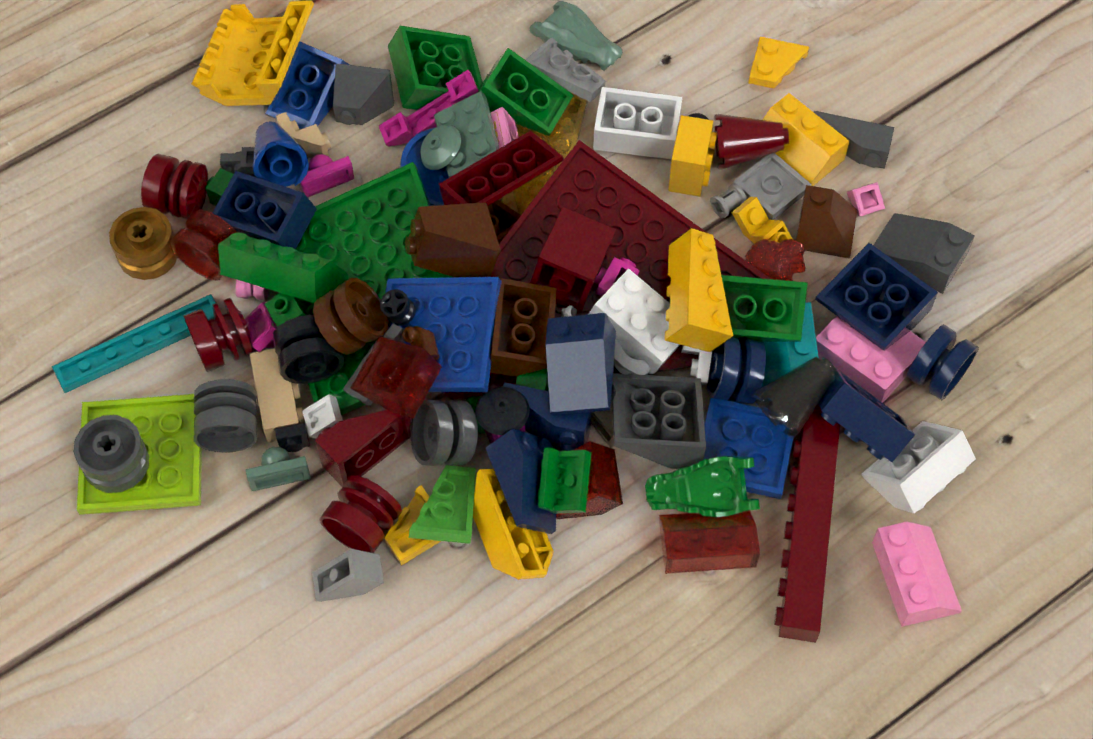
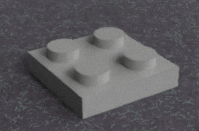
[733,153,812,220]

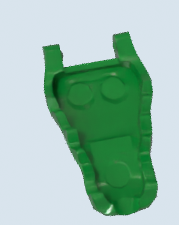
[645,455,760,517]

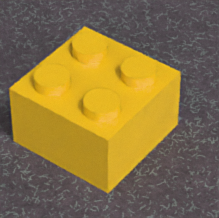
[668,115,717,197]

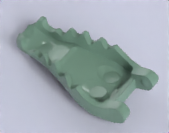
[530,1,623,71]

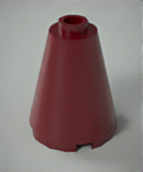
[714,114,789,169]

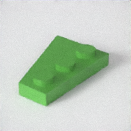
[409,465,476,544]

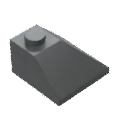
[333,64,394,125]

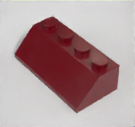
[439,130,564,207]

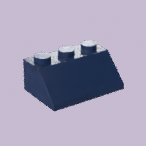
[817,367,915,462]

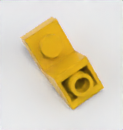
[731,197,795,259]

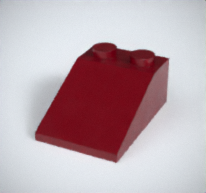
[315,405,411,487]

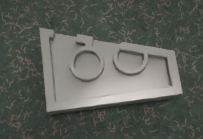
[525,37,606,102]

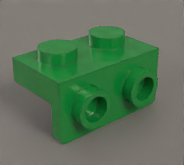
[538,447,591,514]

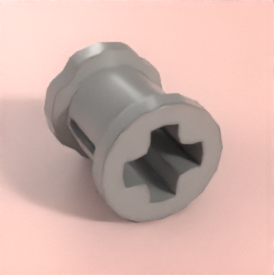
[710,183,747,218]

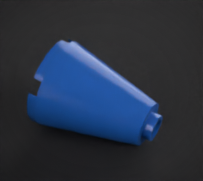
[252,121,309,187]

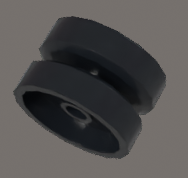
[273,314,345,384]

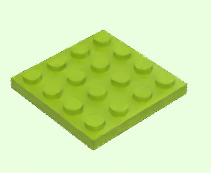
[77,394,202,515]

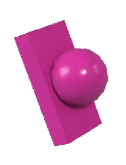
[299,154,355,197]
[245,302,277,352]

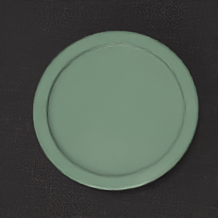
[420,125,461,170]

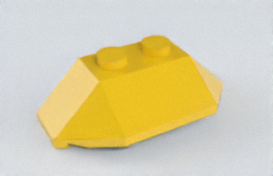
[473,469,554,580]

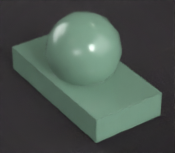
[245,447,311,491]

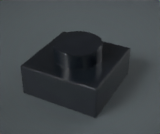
[275,423,310,452]

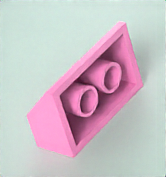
[872,522,962,627]

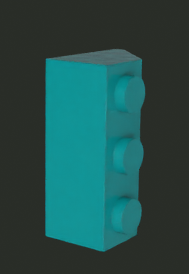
[758,302,823,400]

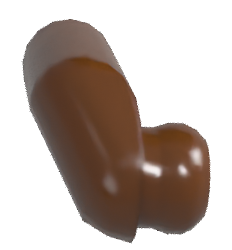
[402,326,440,362]

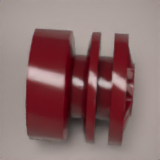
[141,154,208,221]
[184,298,253,372]
[319,475,402,553]

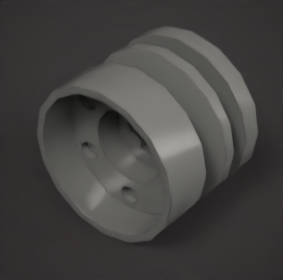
[194,379,257,453]

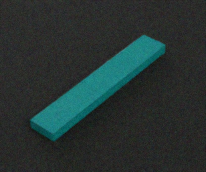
[52,294,216,393]

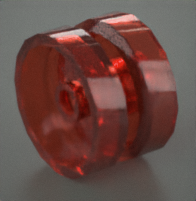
[170,209,237,281]

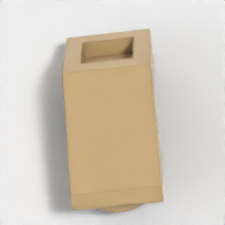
[276,112,331,158]

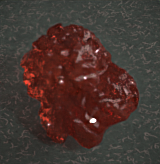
[745,239,806,281]

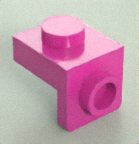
[594,257,640,297]

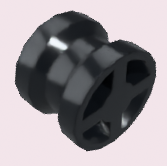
[380,289,416,326]

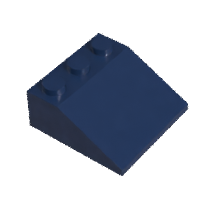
[815,243,938,351]

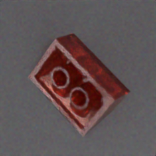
[659,510,760,574]

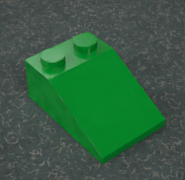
[477,48,574,136]
[721,275,808,342]

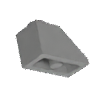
[312,549,384,602]

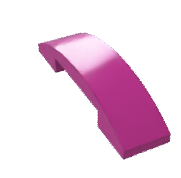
[379,70,479,147]

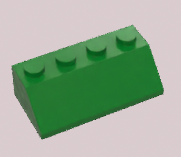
[218,233,349,303]

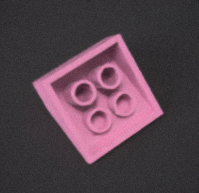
[816,316,926,403]

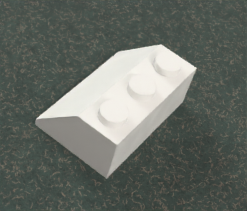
[862,421,976,513]

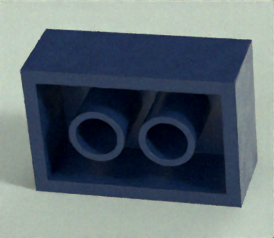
[210,171,317,249]

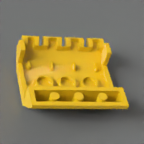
[191,0,314,106]

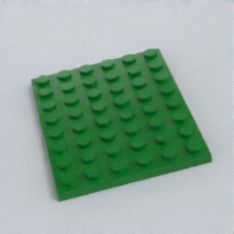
[295,162,456,416]

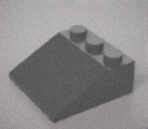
[612,373,706,469]

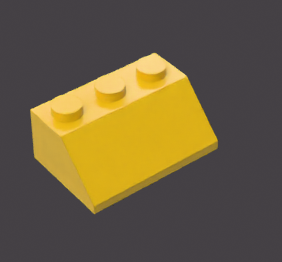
[762,93,849,186]

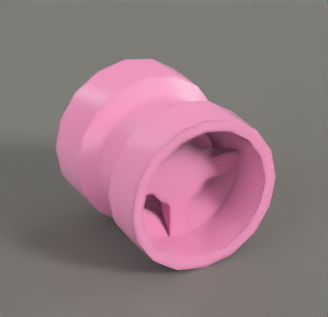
[236,279,270,300]

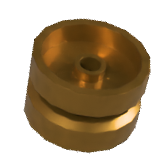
[109,207,179,280]

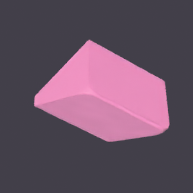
[847,182,885,217]

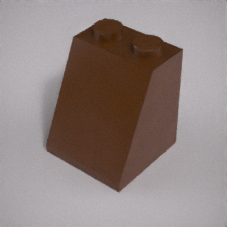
[405,203,501,277]

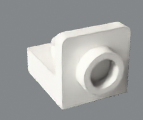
[681,345,712,385]
[302,394,343,439]

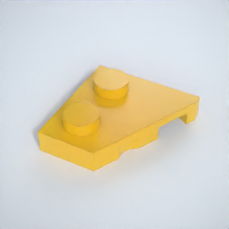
[748,37,809,89]
[384,485,441,566]

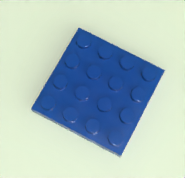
[380,277,502,392]

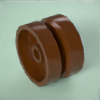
[313,278,389,355]

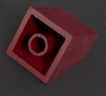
[530,207,616,313]

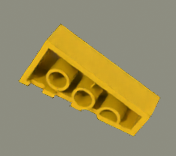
[665,228,733,352]

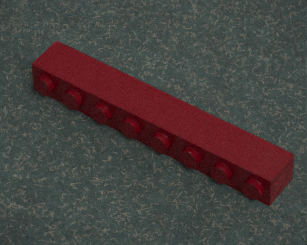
[774,403,840,643]

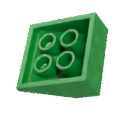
[388,25,483,110]

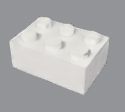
[593,87,682,160]
[589,268,680,376]

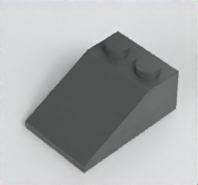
[873,213,975,294]

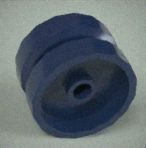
[907,324,979,401]
[707,336,766,404]

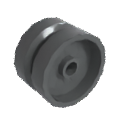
[410,400,478,466]
[73,415,149,493]

